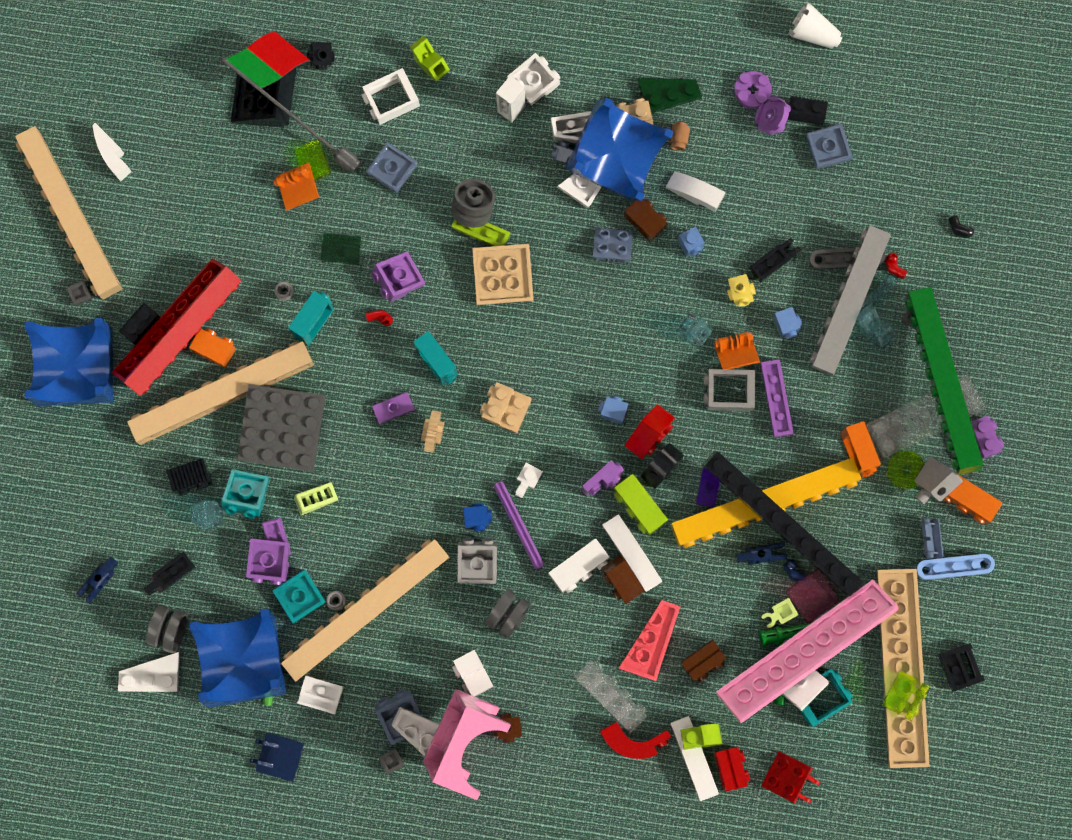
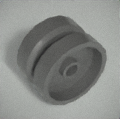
[451,179,495,228]
[484,588,531,639]
[146,605,188,654]

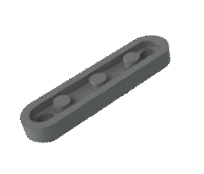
[809,248,885,270]

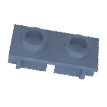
[551,141,574,163]
[920,519,944,560]

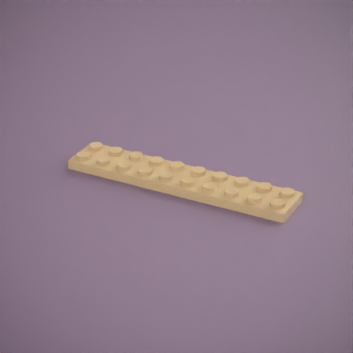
[876,569,930,768]

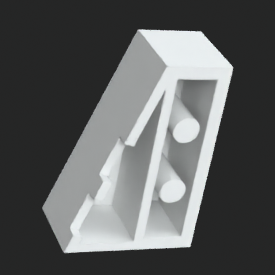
[551,111,591,144]

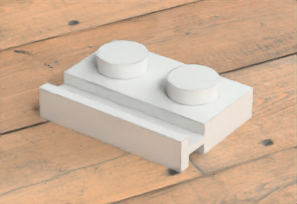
[297,676,344,714]

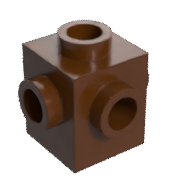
[493,714,522,743]

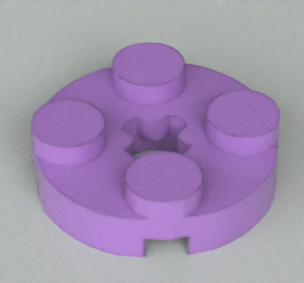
[734,71,772,109]
[755,96,791,135]

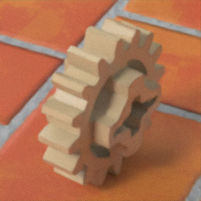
[421,410,445,453]

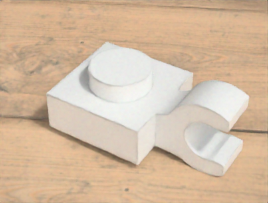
[515,463,543,498]

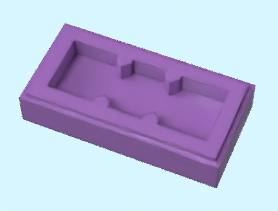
[372,392,415,425]
[262,517,292,555]

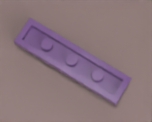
[760,359,794,438]

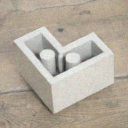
[452,650,494,697]

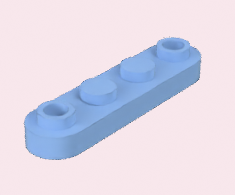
[916,554,995,580]

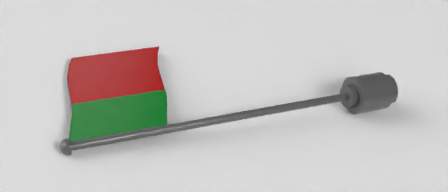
[221,31,361,174]

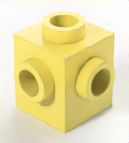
[727,274,756,306]

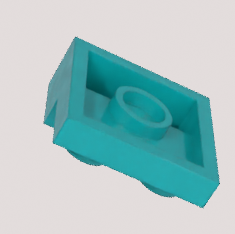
[221,469,270,519]

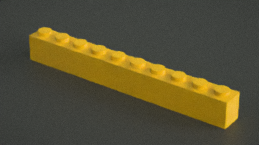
[671,458,862,549]

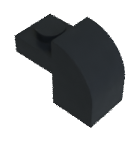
[640,443,684,489]

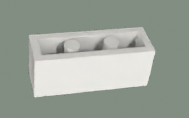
[496,76,526,123]
[549,539,610,593]

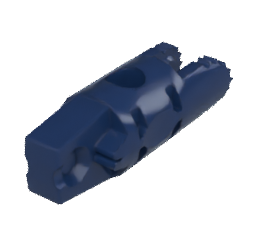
[736,542,788,565]
[76,557,118,604]

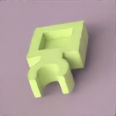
[762,598,799,628]

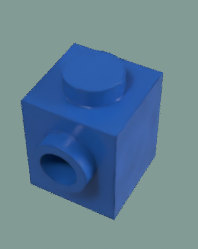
[463,503,492,532]

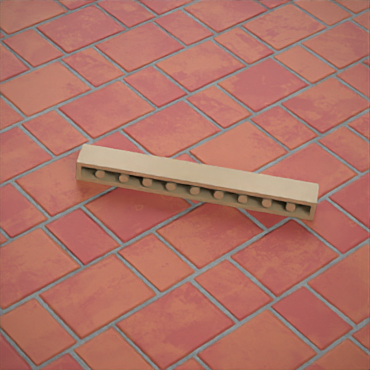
[15,126,123,299]
[127,341,314,445]
[281,539,449,682]

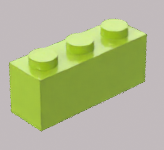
[613,474,668,536]

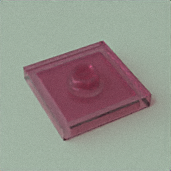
[786,569,839,623]

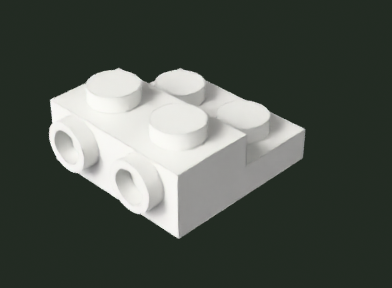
[507,53,560,106]

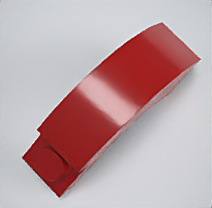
[600,722,671,759]

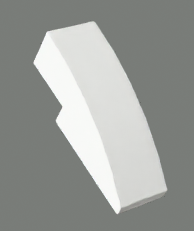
[93,123,131,182]
[665,171,725,212]

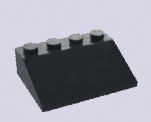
[230,67,296,127]

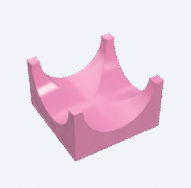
[423,689,511,800]

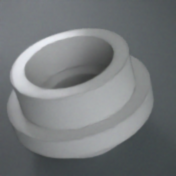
[274,282,294,301]
[326,591,346,611]

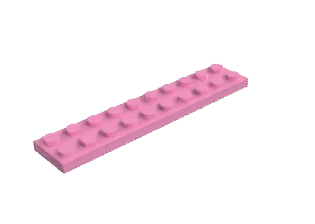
[716,580,898,723]

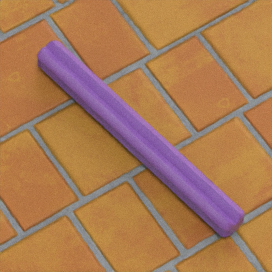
[494,481,544,570]

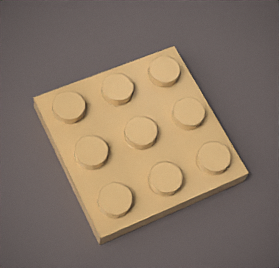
[472,244,534,305]

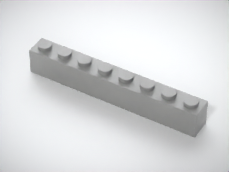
[809,225,891,376]

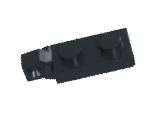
[143,552,196,596]

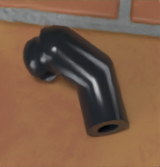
[949,215,974,238]

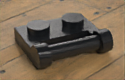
[938,643,985,692]

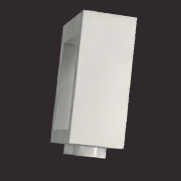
[361,68,420,125]

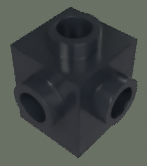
[307,42,335,70]

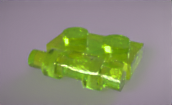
[882,670,930,722]

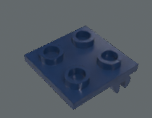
[249,733,305,782]

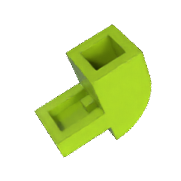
[409,36,450,82]
[680,724,723,750]

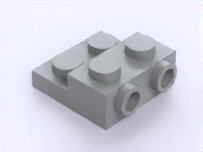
[458,538,497,584]

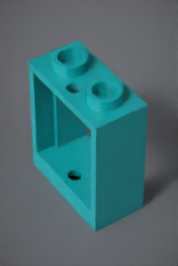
[288,291,334,346]
[413,331,458,386]
[800,668,853,728]

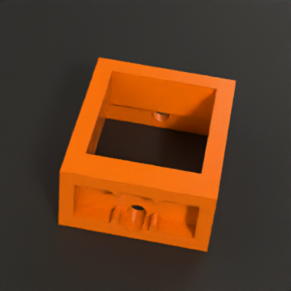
[840,421,881,478]

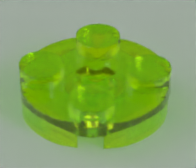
[887,451,925,490]

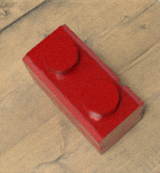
[714,747,750,792]

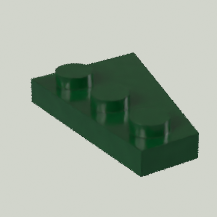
[637,78,702,114]

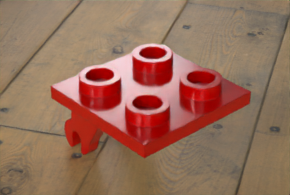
[761,751,821,804]

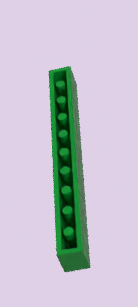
[905,287,984,475]

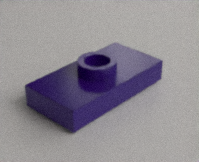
[695,467,720,508]

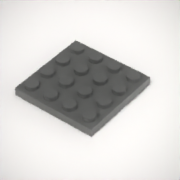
[237,384,325,472]

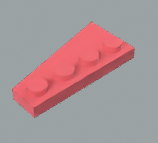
[619,600,680,681]

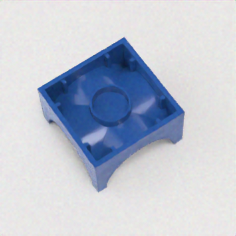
[565,98,674,201]
[25,318,113,406]
[189,609,286,708]

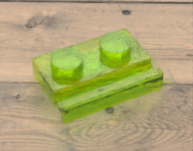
[294,139,331,181]

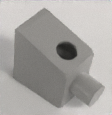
[915,456,963,504]

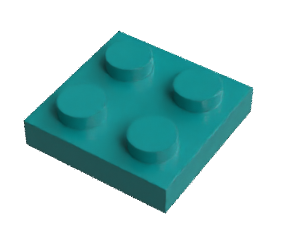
[272,570,326,624]

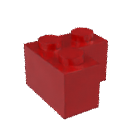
[624,404,675,460]

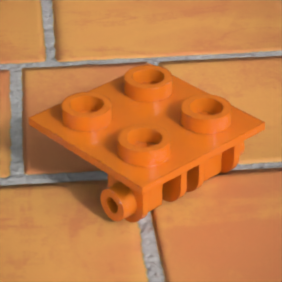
[273,163,319,211]
[714,331,760,371]

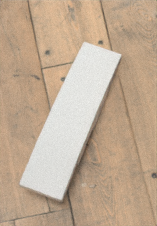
[602,514,662,592]
[670,716,719,801]

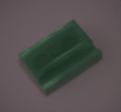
[321,234,361,265]

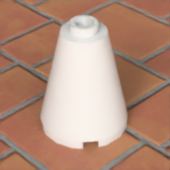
[788,2,842,49]

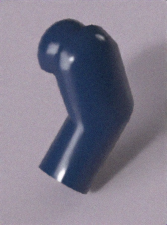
[783,559,808,585]

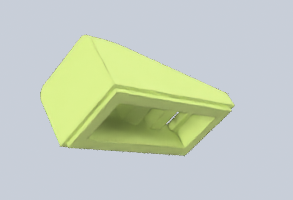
[294,482,338,515]

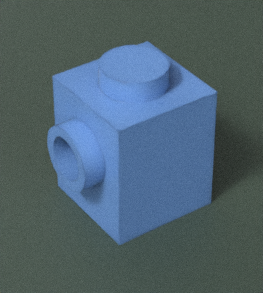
[678,227,705,257]
[773,307,802,339]
[598,396,628,425]

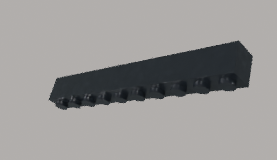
[702,451,863,596]

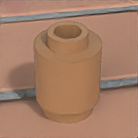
[669,122,690,151]

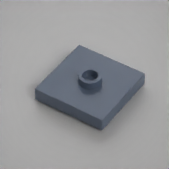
[805,124,853,169]
[366,142,418,193]

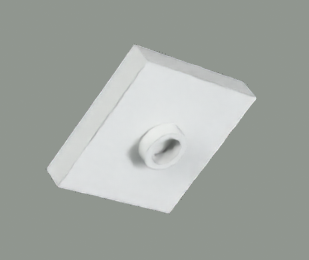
[782,670,829,711]

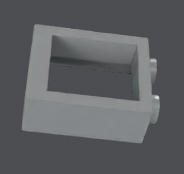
[704,369,755,411]

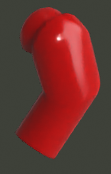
[885,253,907,279]
[366,309,393,327]

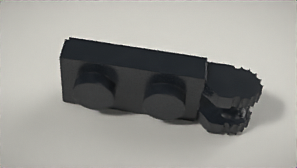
[749,238,801,283]

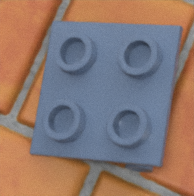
[593,228,633,264]

